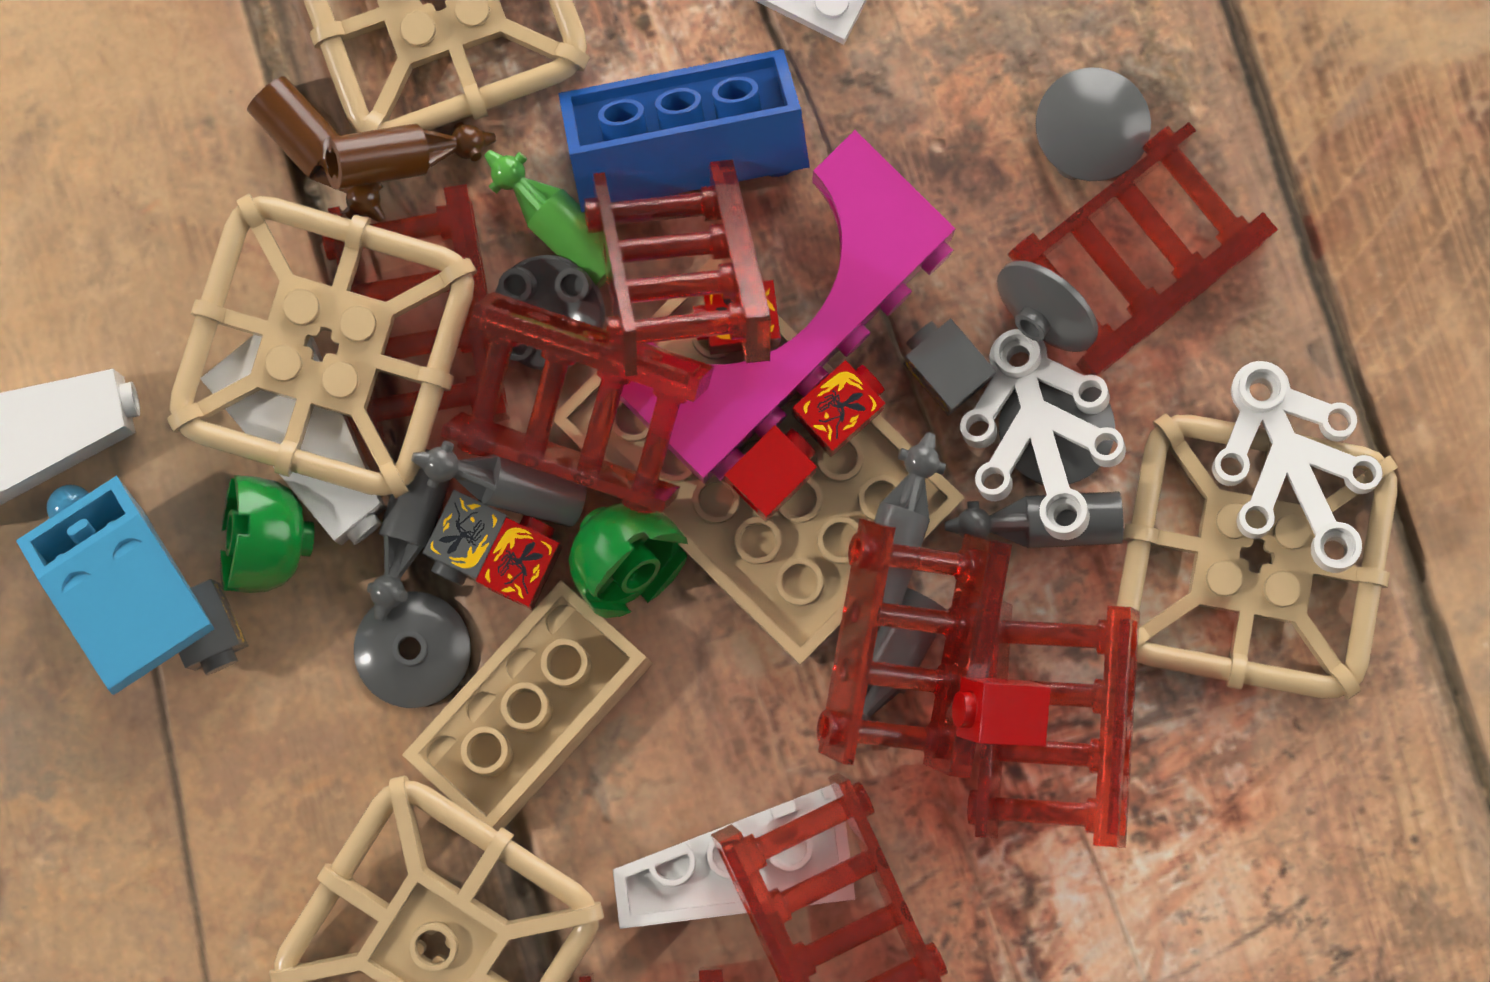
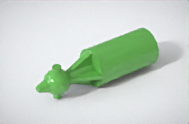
[484,150,630,288]

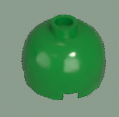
[220,475,315,593]
[569,502,688,618]

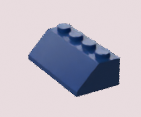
[558,49,810,212]

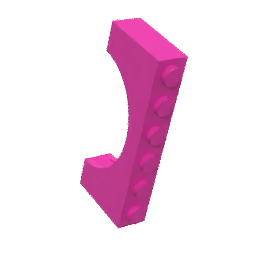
[603,130,955,484]

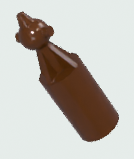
[247,76,386,223]
[323,122,496,190]

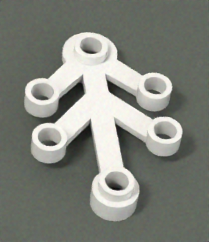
[960,329,1126,540]
[1212,361,1382,573]

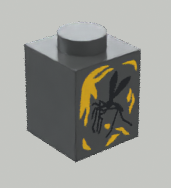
[903,318,996,416]
[423,490,510,586]
[179,579,248,675]

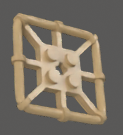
[303,0,590,133]
[167,193,477,498]
[1114,414,1398,700]
[269,775,604,982]

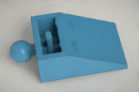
[16,475,215,695]

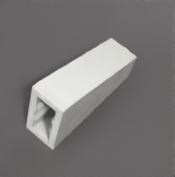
[201,335,386,545]
[0,369,140,505]

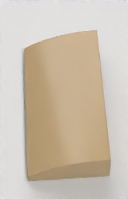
[402,580,653,831]

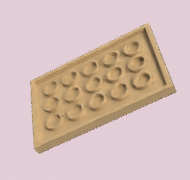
[550,254,965,665]

